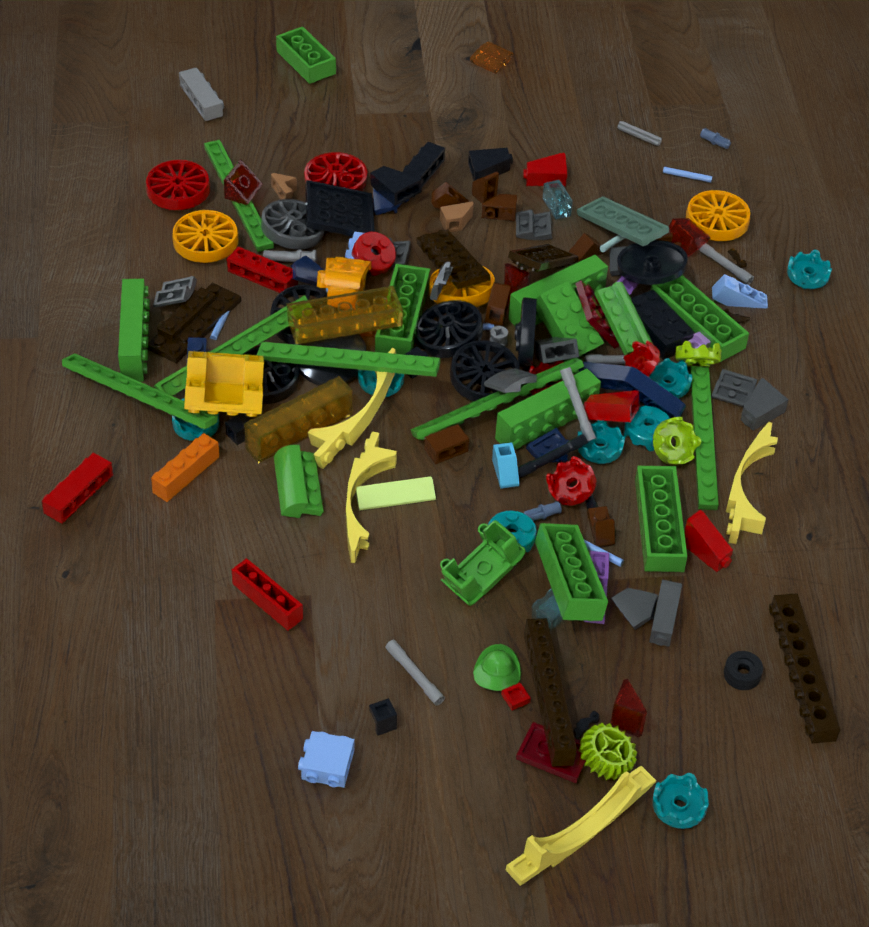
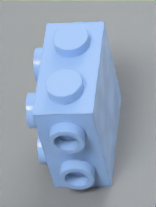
[298,731,355,788]

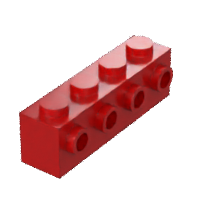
[227,247,298,293]
[42,452,113,524]
[231,558,303,631]

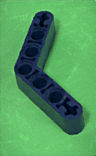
[576,362,686,418]

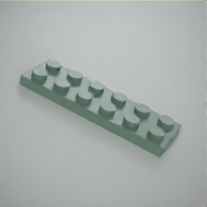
[577,196,669,246]

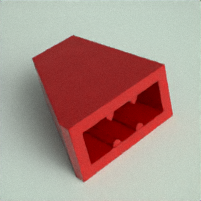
[523,153,567,187]
[584,390,640,423]
[684,509,733,572]

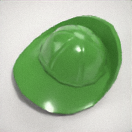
[473,644,521,691]

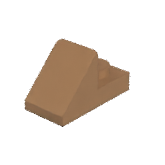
[271,173,297,199]

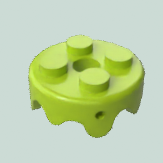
[675,341,722,367]
[653,417,701,466]

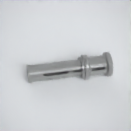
[263,249,317,263]

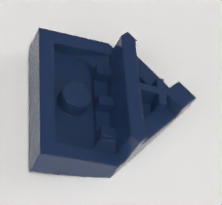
[373,188,409,215]
[291,255,323,286]
[526,428,569,462]

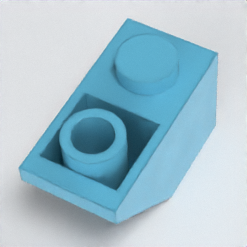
[492,443,519,489]

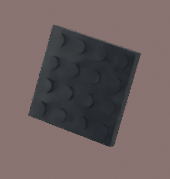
[305,180,375,236]

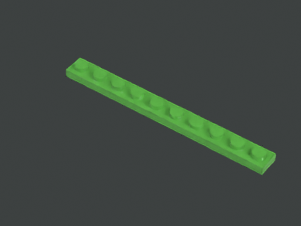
[204,140,274,252]
[154,295,314,396]
[257,342,440,377]
[62,354,218,429]
[410,358,584,440]
[690,366,719,510]

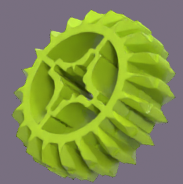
[579,723,637,781]

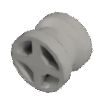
[490,326,508,346]

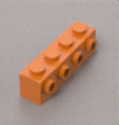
[151,433,219,502]

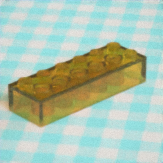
[287,286,403,344]
[244,376,352,463]

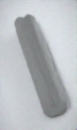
[617,121,662,146]

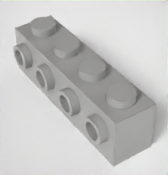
[179,67,224,121]

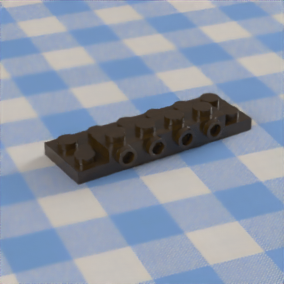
[416,229,490,289]
[508,244,579,272]
[147,282,241,364]

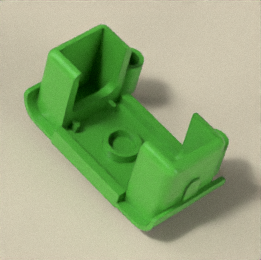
[440,520,526,606]

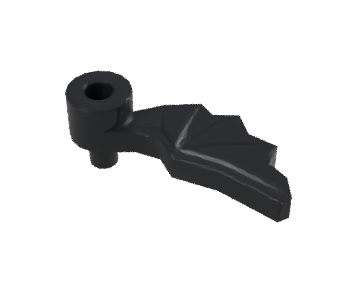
[574,711,600,740]

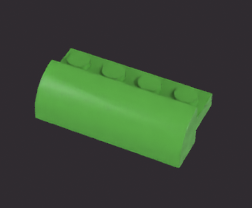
[594,282,653,355]
[274,445,323,518]

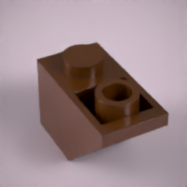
[481,194,517,221]
[485,282,511,326]

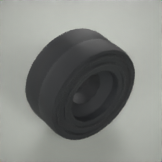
[724,651,763,690]

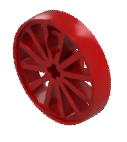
[304,152,368,191]
[146,160,210,210]

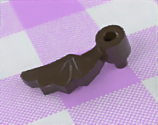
[728,248,747,268]
[723,308,750,324]

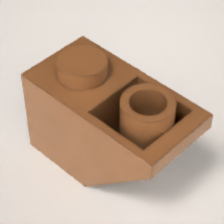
[440,201,474,232]

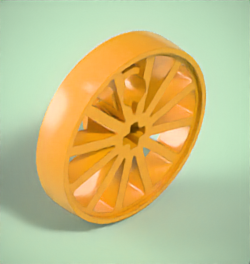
[686,190,750,241]
[172,210,239,263]
[429,266,495,307]

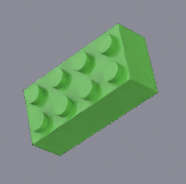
[276,26,336,84]
[536,281,604,361]

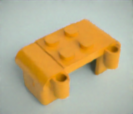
[317,257,371,309]

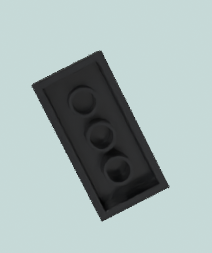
[631,290,695,360]

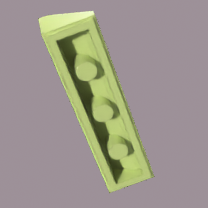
[356,476,436,511]

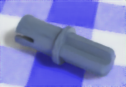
[700,128,731,149]
[524,501,562,521]

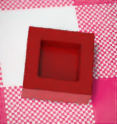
[501,682,531,710]

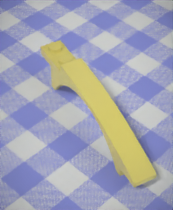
[308,348,396,469]
[726,422,778,544]
[346,432,397,563]
[506,766,656,886]

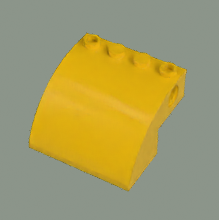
[184,351,264,417]

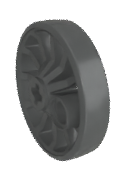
[261,199,325,249]

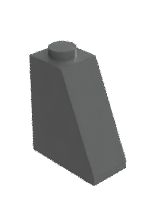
[534,337,579,363]
[741,378,788,431]
[649,580,682,646]

